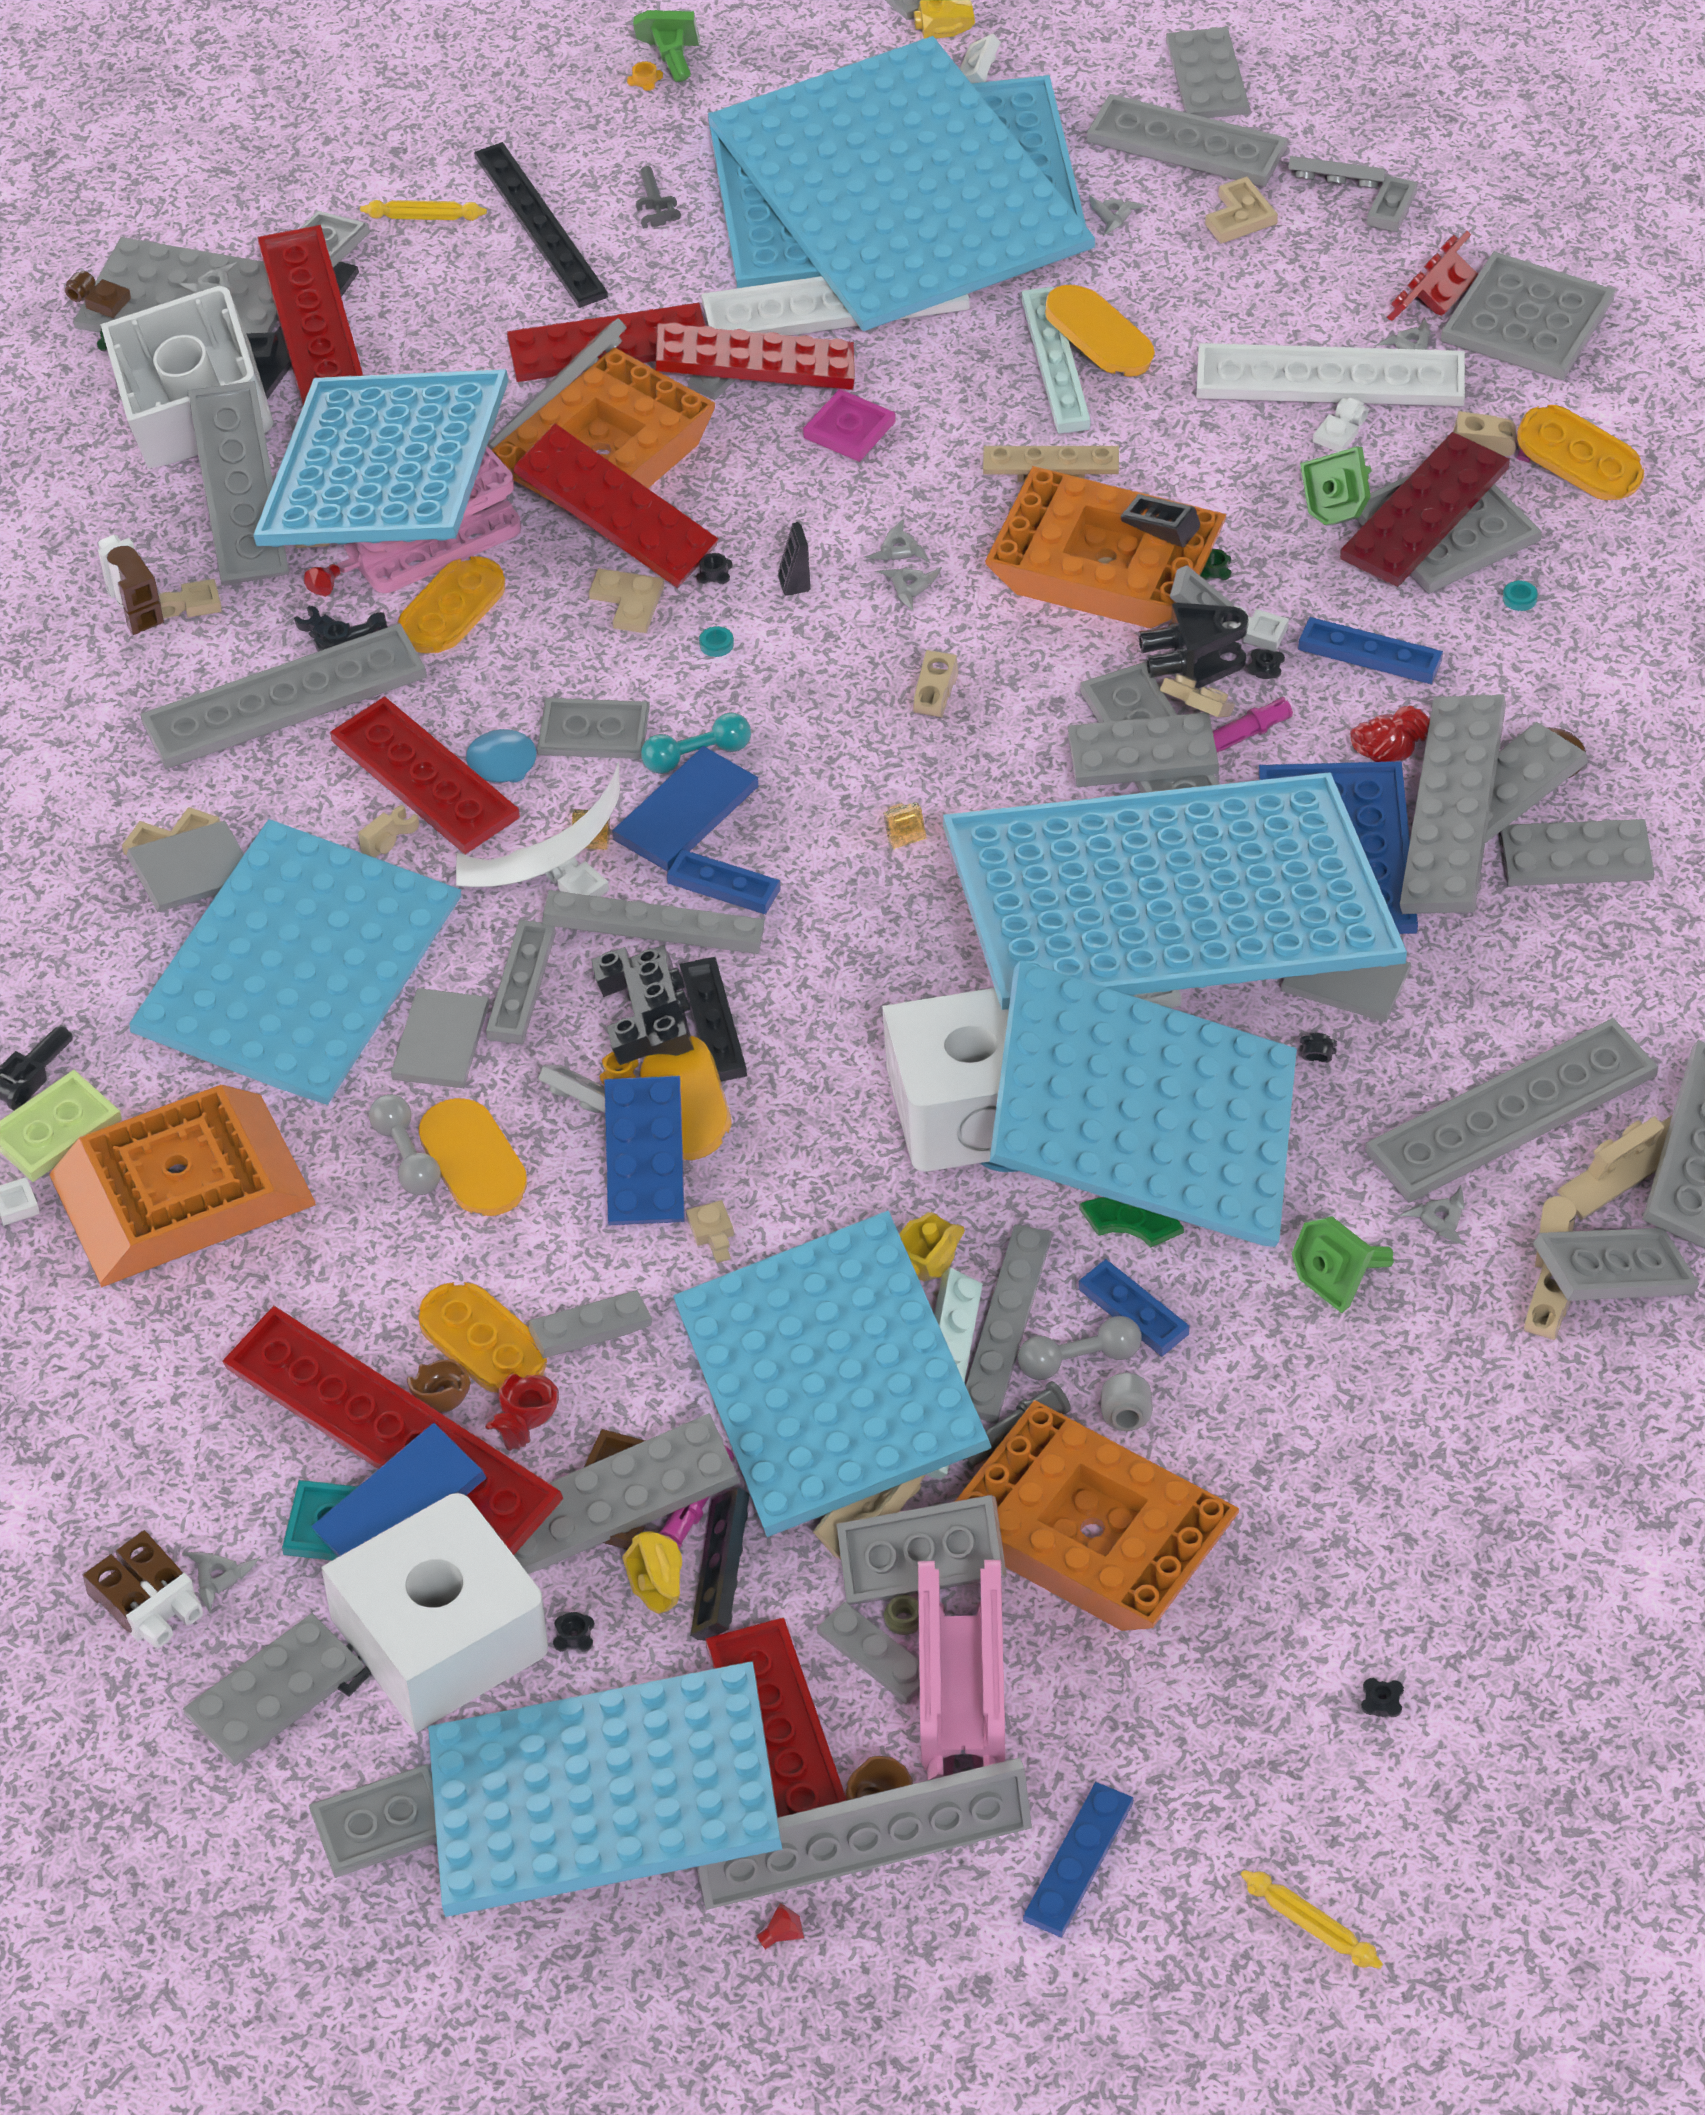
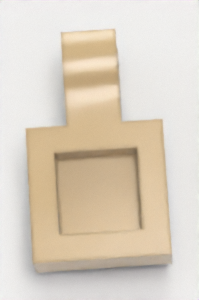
[159,579,222,618]
[358,805,419,858]
[686,1200,734,1263]

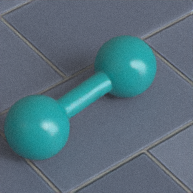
[641,712,751,774]

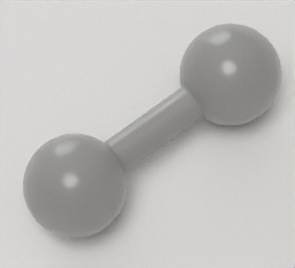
[369,1094,441,1195]
[1018,1316,1142,1380]

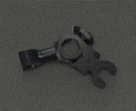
[294,606,388,652]

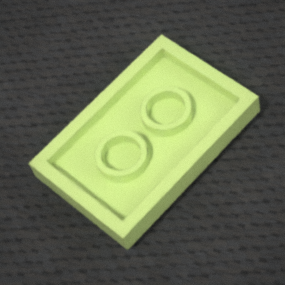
[0,1070,122,1182]

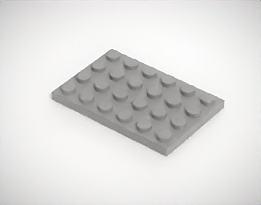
[73,237,279,333]

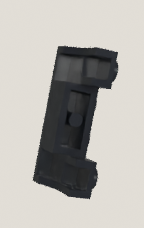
[591,945,694,1065]

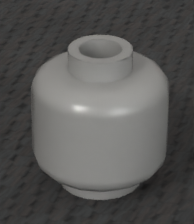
[1100,1373,1153,1431]

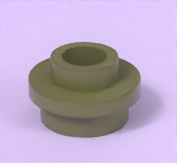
[884,1595,919,1635]

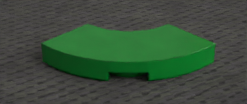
[1079,1197,1184,1248]

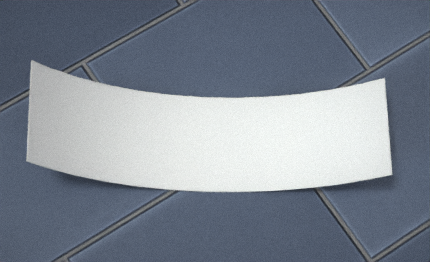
[456,761,620,887]

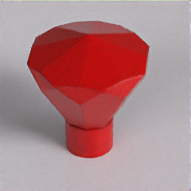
[304,564,340,597]
[756,1903,804,1950]

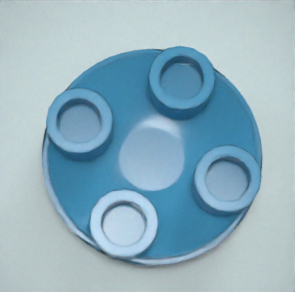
[466,729,537,783]

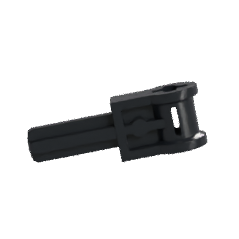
[0,1025,73,1111]

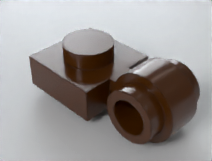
[65,271,131,318]

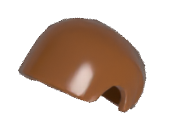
[407,1360,471,1414]
[845,1756,913,1801]

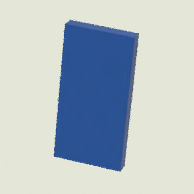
[612,746,759,872]
[604,1076,685,1226]
[311,1423,486,1557]

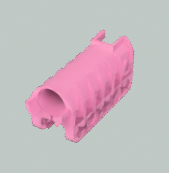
[336,446,521,593]
[918,1560,1005,1781]

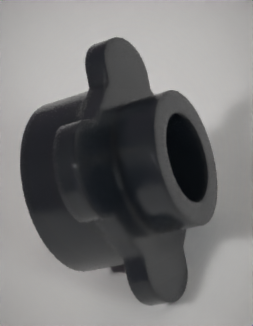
[696,553,733,584]
[1247,648,1285,679]
[1300,1033,1337,1063]
[553,1612,595,1652]
[1361,1678,1404,1717]

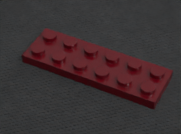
[1340,432,1510,587]

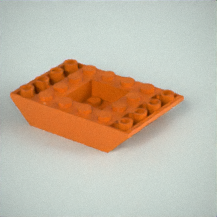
[492,347,715,510]
[985,466,1226,629]
[49,1084,316,1288]
[955,1400,1239,1631]

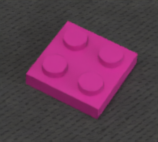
[803,389,896,462]

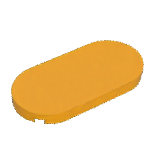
[1045,285,1155,377]
[1517,405,1645,500]
[398,556,505,653]
[640,1036,732,1160]
[419,1098,528,1216]
[418,1282,547,1393]

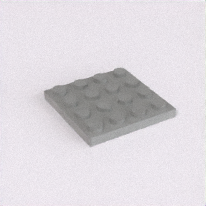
[1441,251,1615,380]
[1356,474,1542,594]

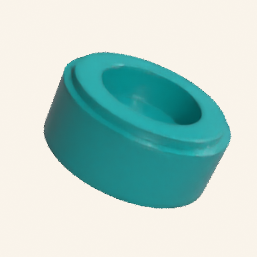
[1503,580,1538,611]
[699,626,734,657]

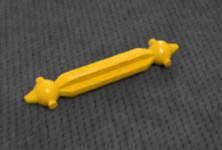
[360,200,487,221]
[1240,1870,1383,1969]

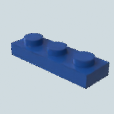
[667,849,781,915]
[1079,1259,1190,1357]

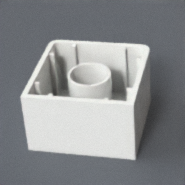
[100,286,273,469]
[882,988,1009,1172]
[321,1493,548,1734]

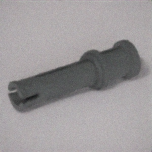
[963,1381,1071,1469]

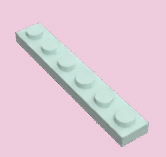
[1022,287,1090,434]
[926,1267,983,1479]

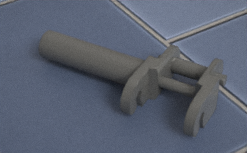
[636,166,681,229]

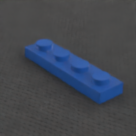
[1298,617,1443,685]
[1023,1781,1134,1938]

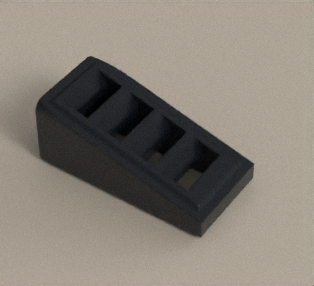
[1120,494,1200,547]
[777,522,811,596]

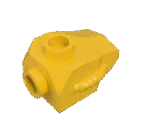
[914,0,975,39]
[899,1212,965,1282]
[622,1531,682,1614]

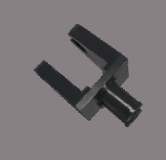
[1138,603,1249,689]

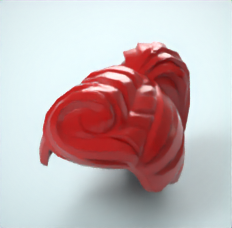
[1350,705,1431,762]
[485,1373,559,1451]

